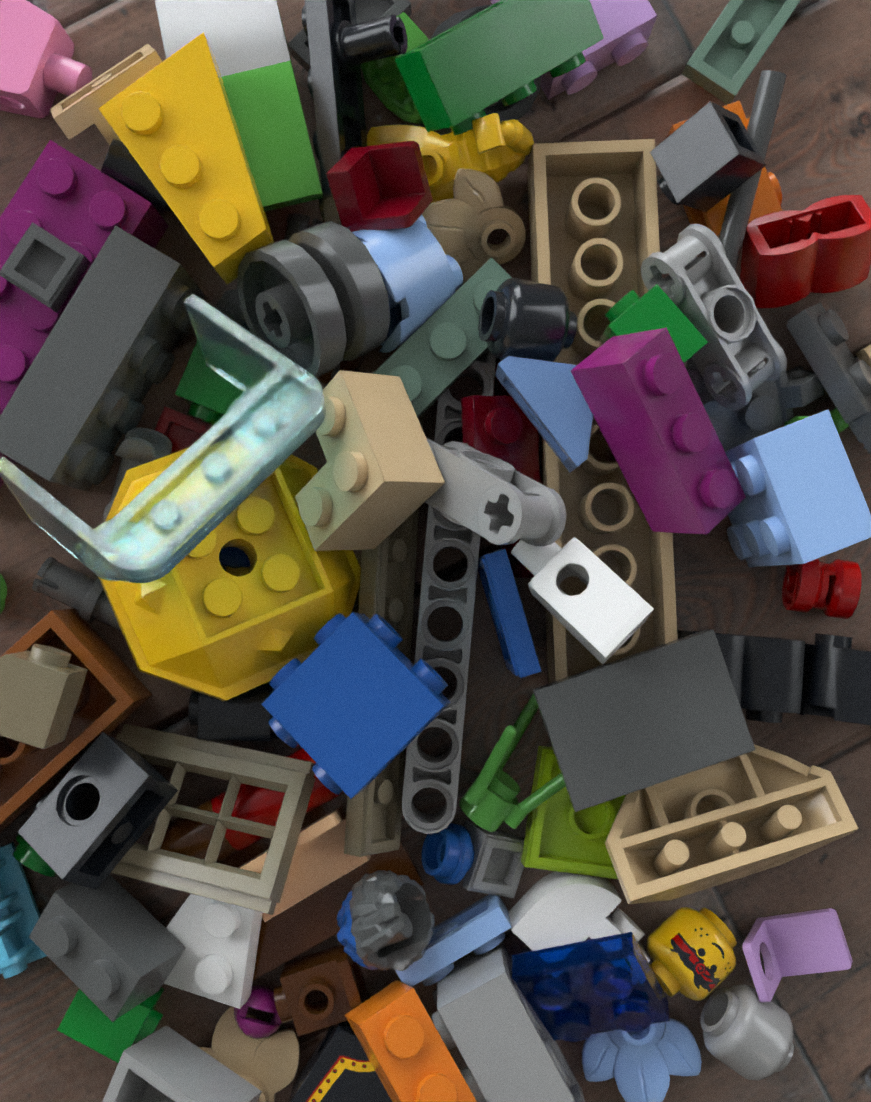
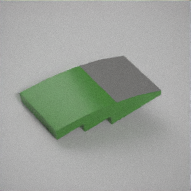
[155,0,323,212]

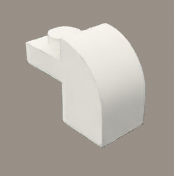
[508,871,650,978]

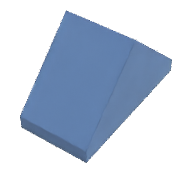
[495,356,593,473]

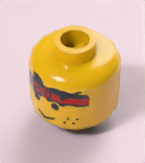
[647,907,737,1001]

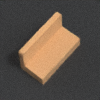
[238,805,371,922]

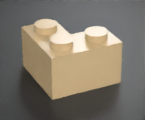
[295,370,445,551]

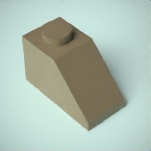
[0,644,88,749]

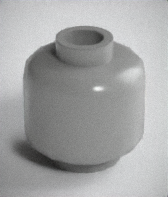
[700,984,794,1081]

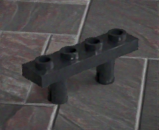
[301,0,408,226]

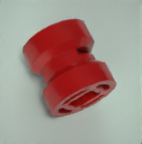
[782,559,862,619]

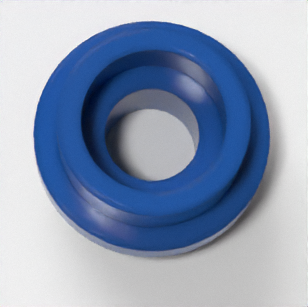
[421,823,475,885]

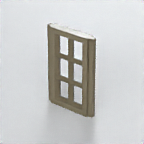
[92,724,315,915]

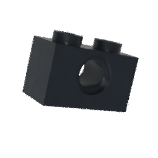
[18,732,178,890]

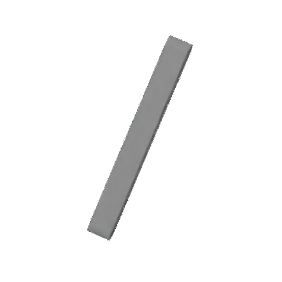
[402,349,496,834]

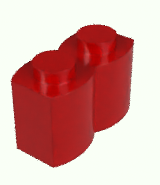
[740,195,871,308]

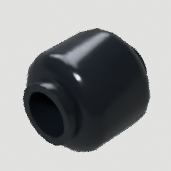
[478,278,577,362]

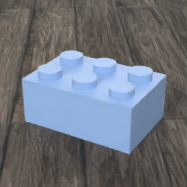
[725,409,871,567]

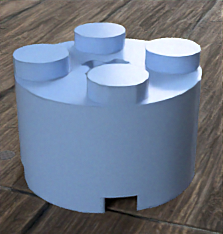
[352,214,463,353]

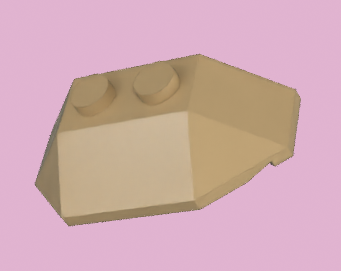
[605,744,859,904]

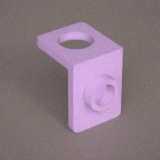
[742,908,853,1003]

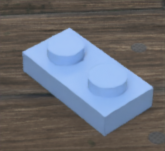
[394,894,512,987]

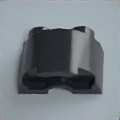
[796,633,871,725]

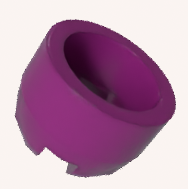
[234,985,282,1039]

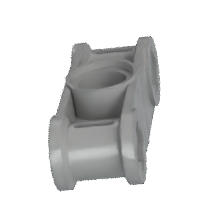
[641,224,787,410]
[425,438,567,546]

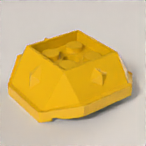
[90,428,361,701]

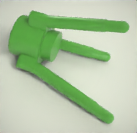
[459,693,566,832]

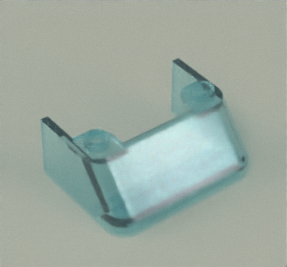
[0,294,326,583]

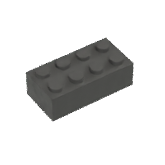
[0,226,206,492]

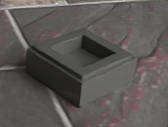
[0,222,91,313]

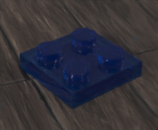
[512,932,670,1042]

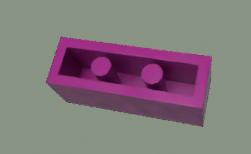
[570,328,746,535]

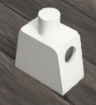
[511,537,654,664]

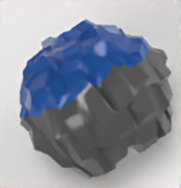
[336,870,435,971]

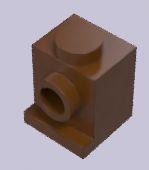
[274,944,370,1037]

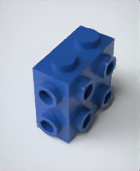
[261,612,451,799]

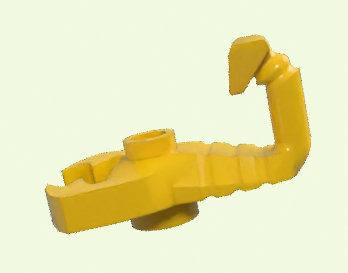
[367,113,534,203]

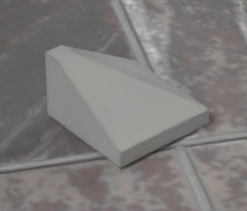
[463,820,524,898]

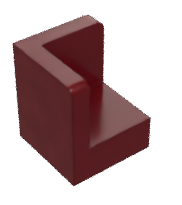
[326,141,433,232]

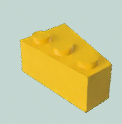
[98,32,274,285]

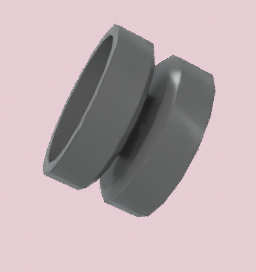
[237,221,391,382]

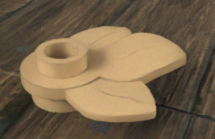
[422,168,526,285]
[199,1006,300,1102]

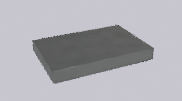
[532,629,755,812]

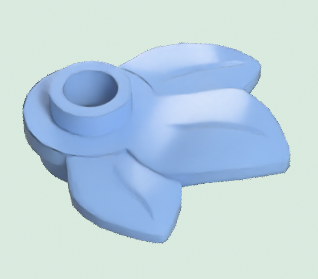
[582,990,702,1102]

